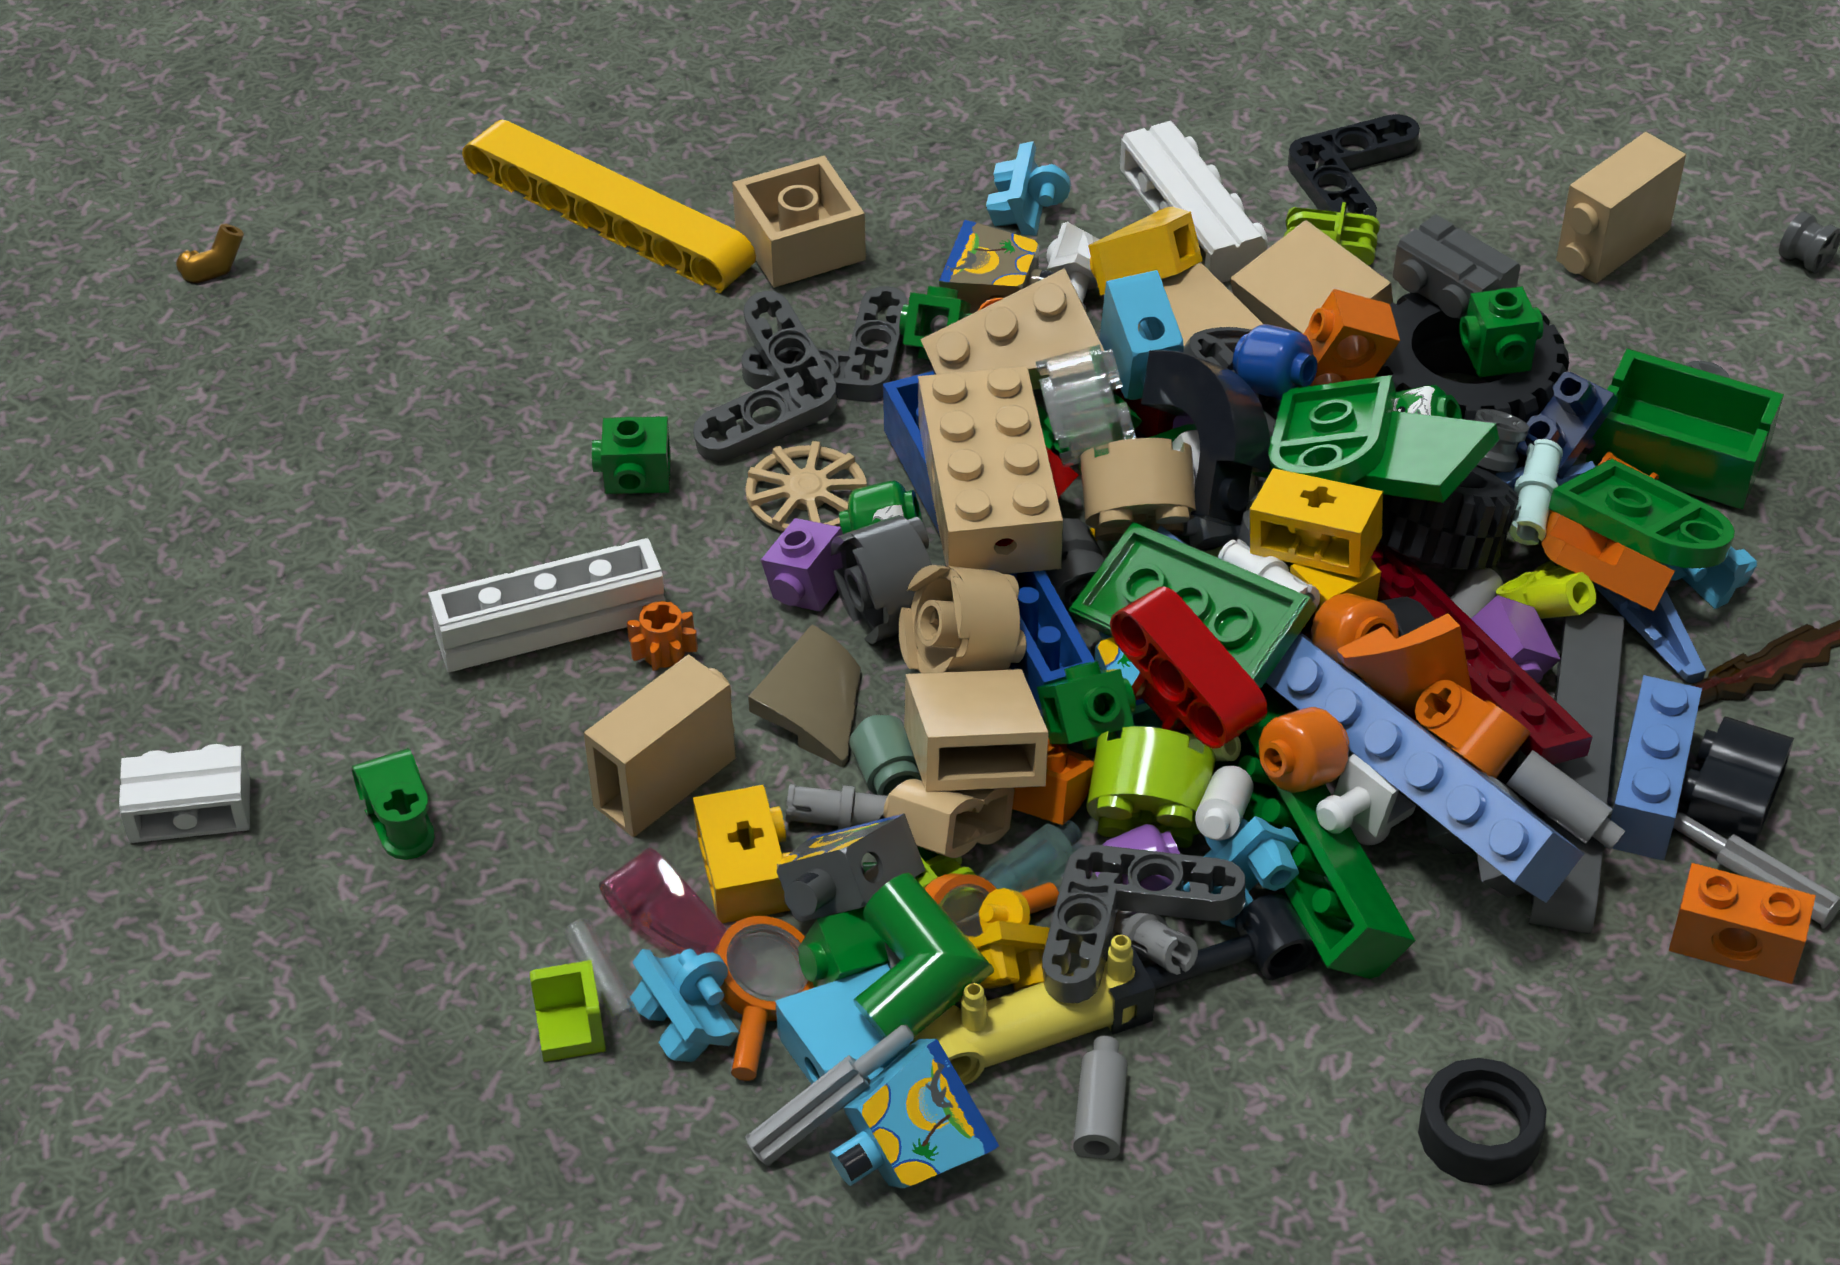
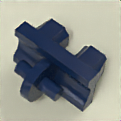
[1516,372,1618,479]

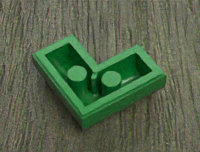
[854,873,994,1039]

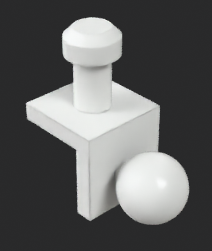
[1046,222,1100,311]
[1316,754,1416,845]

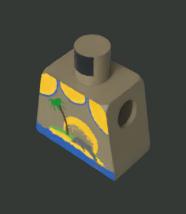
[939,220,1056,313]

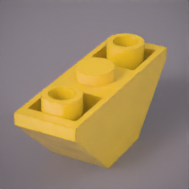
[1088,206,1203,295]

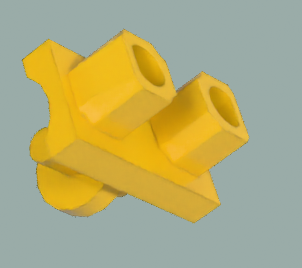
[967,888,1050,992]

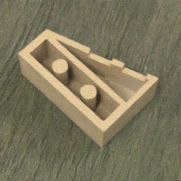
[920,268,1119,390]

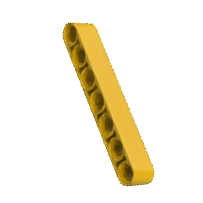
[462,119,756,293]

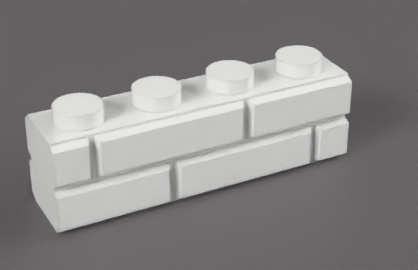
[1120,121,1268,283]
[428,538,665,673]

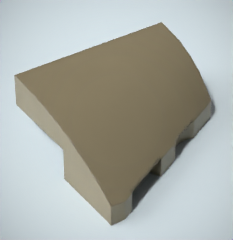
[748,624,861,768]

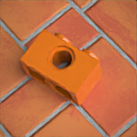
[1669,863,1816,984]

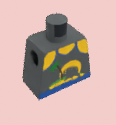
[777,813,925,922]

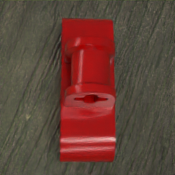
[1110,586,1267,748]

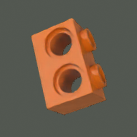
[1303,289,1400,386]

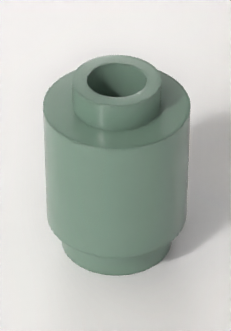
[849,715,922,796]

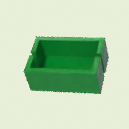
[1586,348,1784,509]

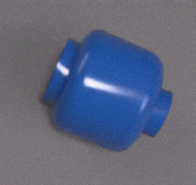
[1232,324,1317,400]

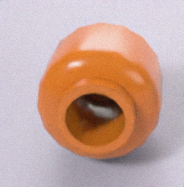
[1311,593,1399,673]
[1259,707,1349,793]

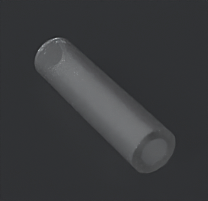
[564,919,641,1029]

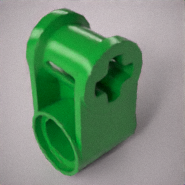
[351,748,435,860]

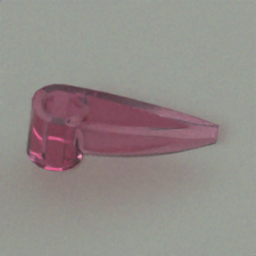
[599,848,756,977]

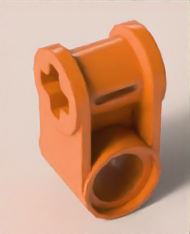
[1415,679,1531,778]

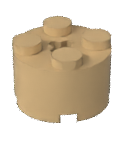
[1080,438,1196,541]
[899,565,1026,673]

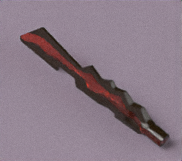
[1691,620,1840,707]

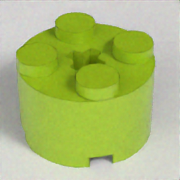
[1087,726,1216,848]

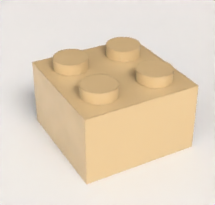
[732,155,866,288]

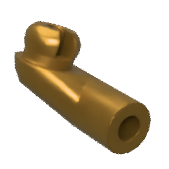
[176,224,244,283]

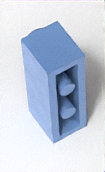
[1604,675,1702,861]

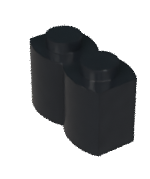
[1679,716,1794,846]

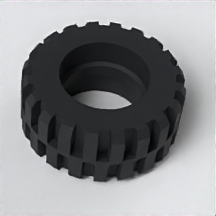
[1375,292,1569,466]

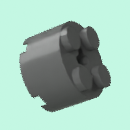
[831,515,932,644]

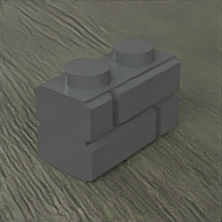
[1393,214,1521,320]

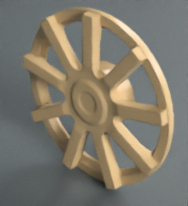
[746,441,867,532]

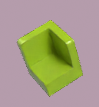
[529,960,606,1062]

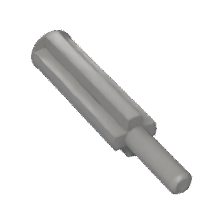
[1673,813,1840,929]
[745,1025,914,1166]

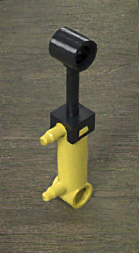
[910,893,1318,1085]

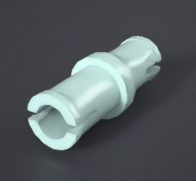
[1509,439,1563,545]

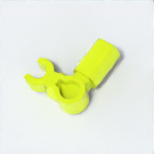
[1496,561,1596,619]

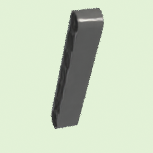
[1529,611,1624,934]

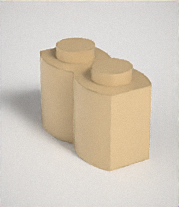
[883,779,1015,858]

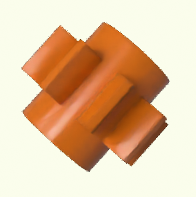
[627,601,698,671]

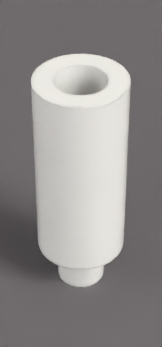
[1195,766,1253,840]

